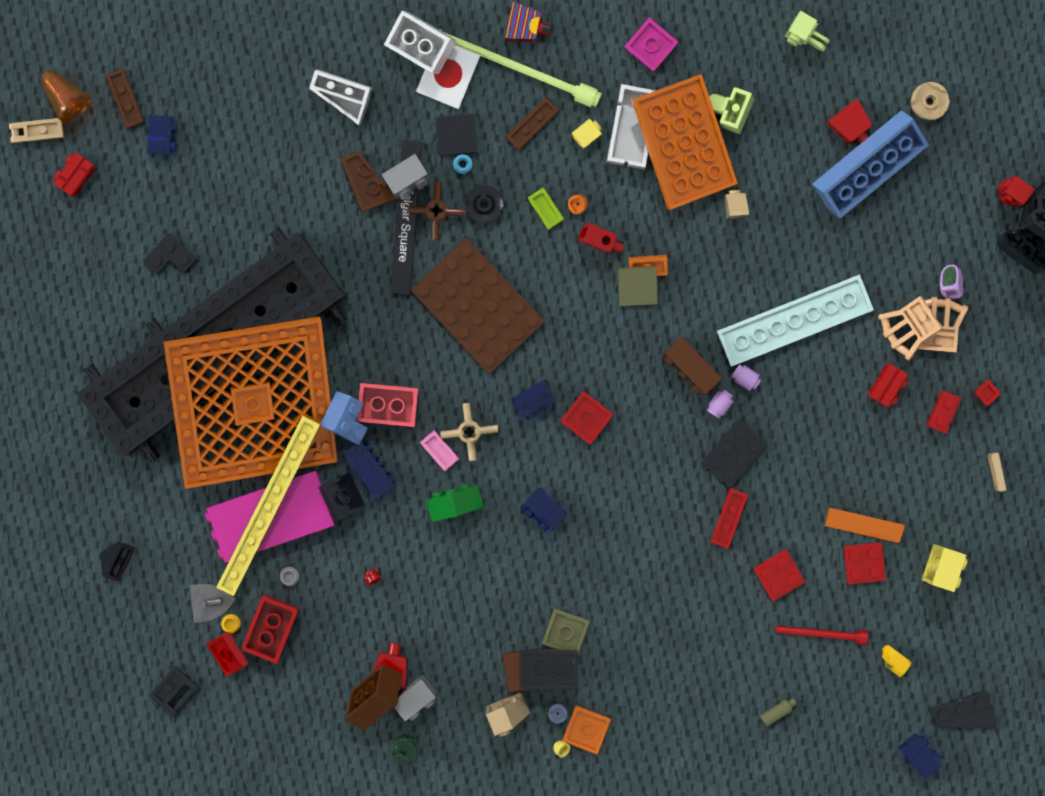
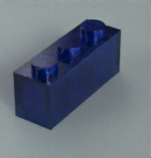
[343,440,396,500]

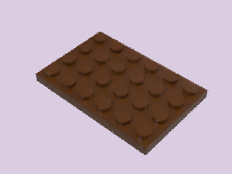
[411,238,545,374]

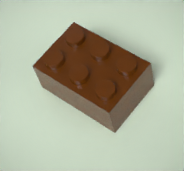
[662,337,722,395]
[345,664,402,730]

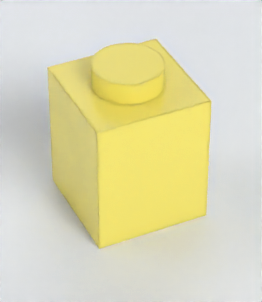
[571,119,602,150]

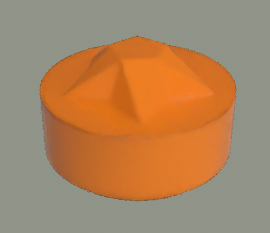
[568,194,588,214]

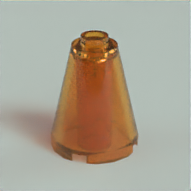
[40,70,91,123]

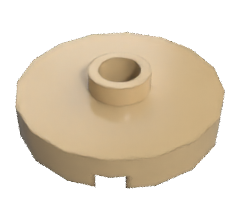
[910,82,950,121]

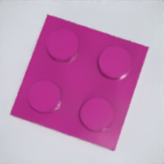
[624,17,678,72]

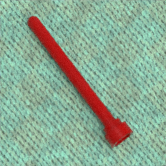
[775,626,868,646]

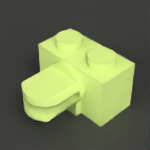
[784,11,830,51]
[709,87,755,134]

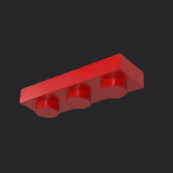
[710,488,748,549]

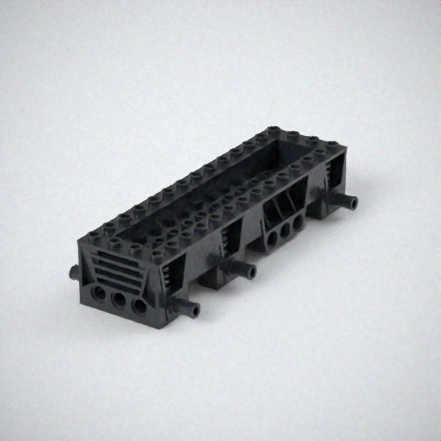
[77,227,348,463]

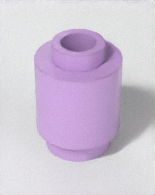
[731,364,761,391]
[707,390,734,419]

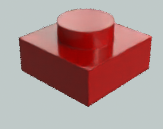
[973,379,1001,406]

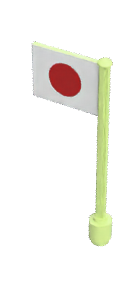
[416,29,602,109]

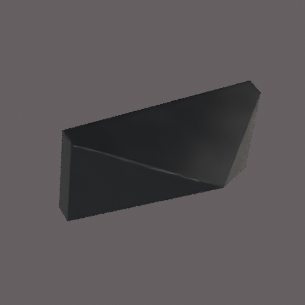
[101,542,135,582]

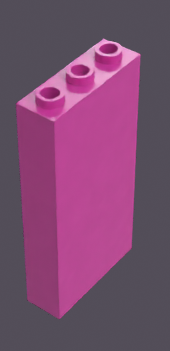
[205,471,336,563]

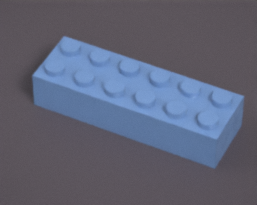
[812,110,929,218]

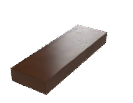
[106,68,145,129]
[505,97,560,151]

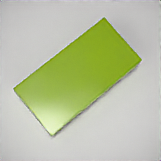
[528,187,564,230]

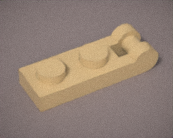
[9,118,64,144]

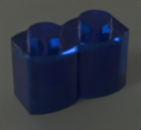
[147,115,177,156]

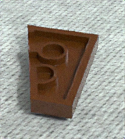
[340,151,396,213]

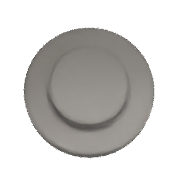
[280,567,299,586]

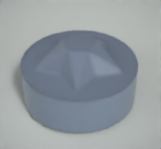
[548,704,567,724]

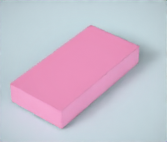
[420,430,459,471]

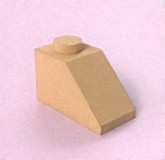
[725,190,749,219]

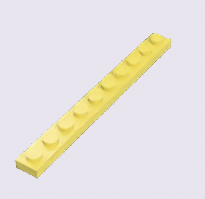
[216,415,320,596]

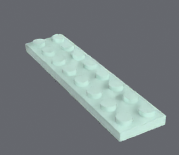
[717,275,874,367]

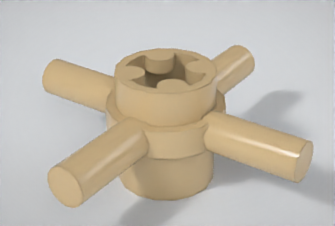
[440,403,498,461]

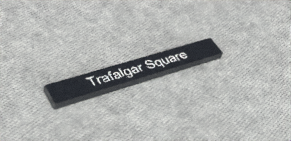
[391,140,422,295]

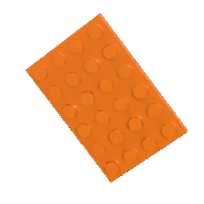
[631,74,738,210]

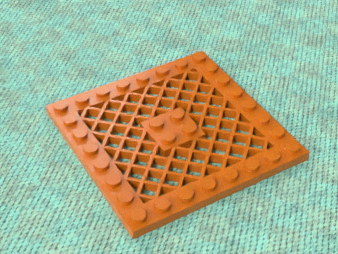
[163,316,338,489]

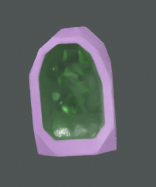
[940,264,964,299]

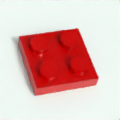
[560,391,614,444]
[843,542,886,584]
[753,549,805,601]
[206,631,248,677]

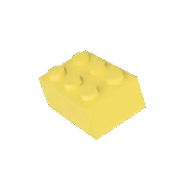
[922,544,967,592]

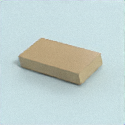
[988,452,1006,492]

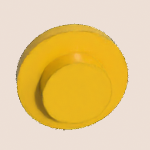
[221,614,241,633]

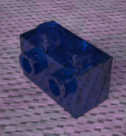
[511,380,556,420]
[520,488,568,532]
[898,733,943,780]

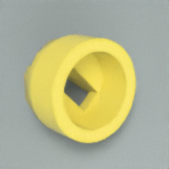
[553,741,570,758]

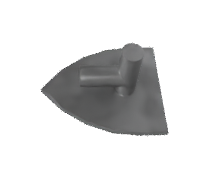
[189,584,235,623]

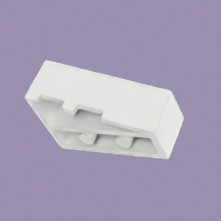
[310,69,373,125]

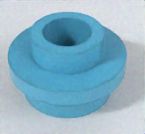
[453,154,472,174]

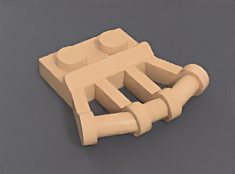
[878,296,943,361]
[918,297,968,352]

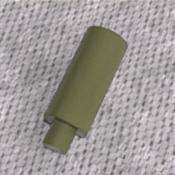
[760,698,797,727]

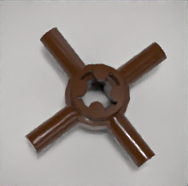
[408,182,466,240]

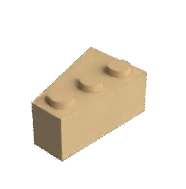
[486,692,530,737]

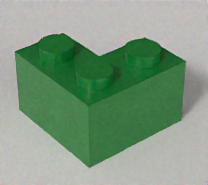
[426,484,484,522]

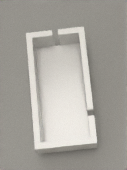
[606,84,655,170]

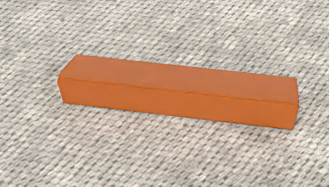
[825,507,905,543]

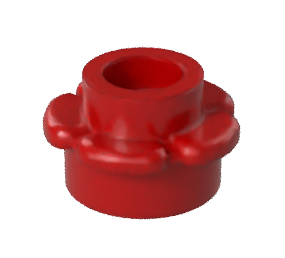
[363,569,381,586]

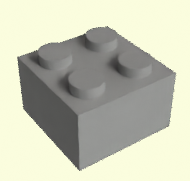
[395,675,437,721]

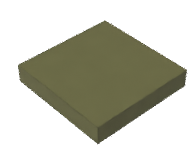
[618,266,658,306]
[542,608,590,655]

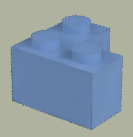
[320,391,367,445]

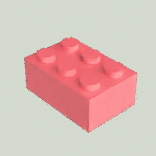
[357,383,419,427]

